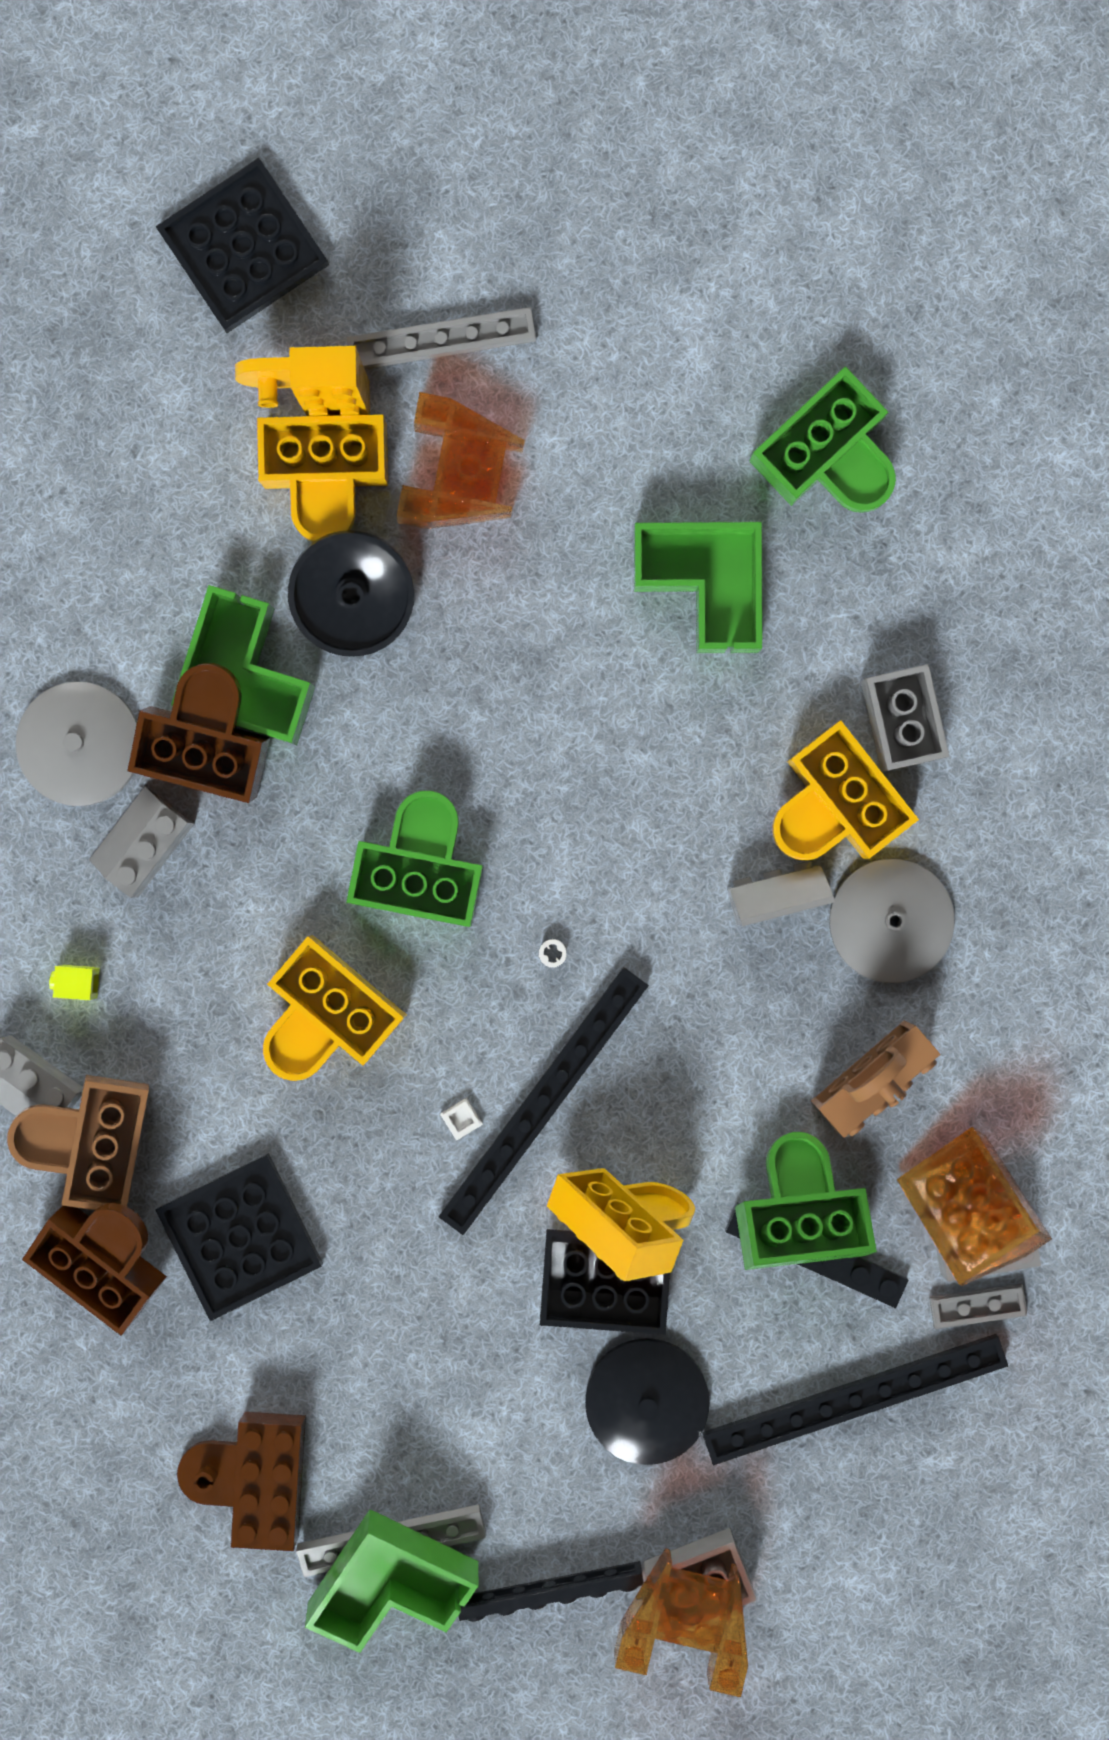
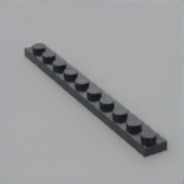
[438,966,649,1235]
[702,1334,1008,1466]

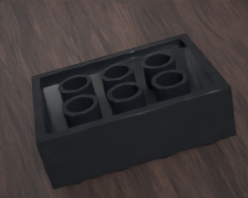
[540,1229,670,1335]

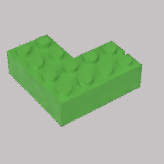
[634,522,762,654]
[171,585,315,745]
[305,1509,479,1653]

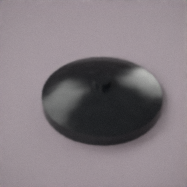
[288,530,414,657]
[585,1338,709,1465]

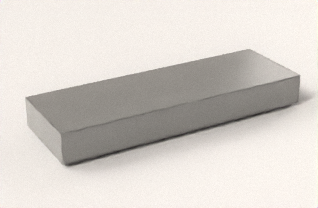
[929,1283,1027,1329]

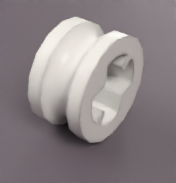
[539,939,567,967]

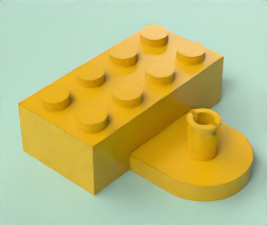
[235,346,370,416]
[257,414,388,542]
[772,720,919,860]
[263,935,407,1081]
[547,1168,695,1281]

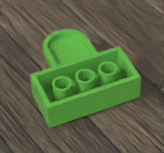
[749,366,896,513]
[346,791,484,927]
[735,1132,877,1270]

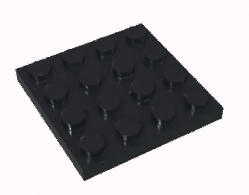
[155,157,329,333]
[155,1153,323,1321]

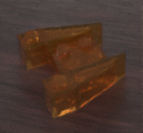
[397,392,525,529]
[614,1548,748,1697]

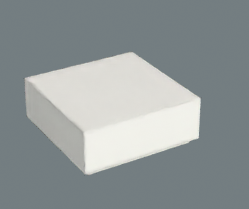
[440,1097,483,1141]

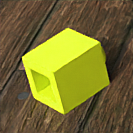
[49,965,100,1000]

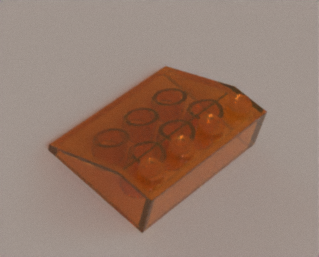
[897,1126,1052,1286]

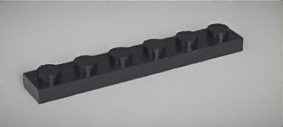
[725,1202,909,1308]
[458,1561,644,1622]

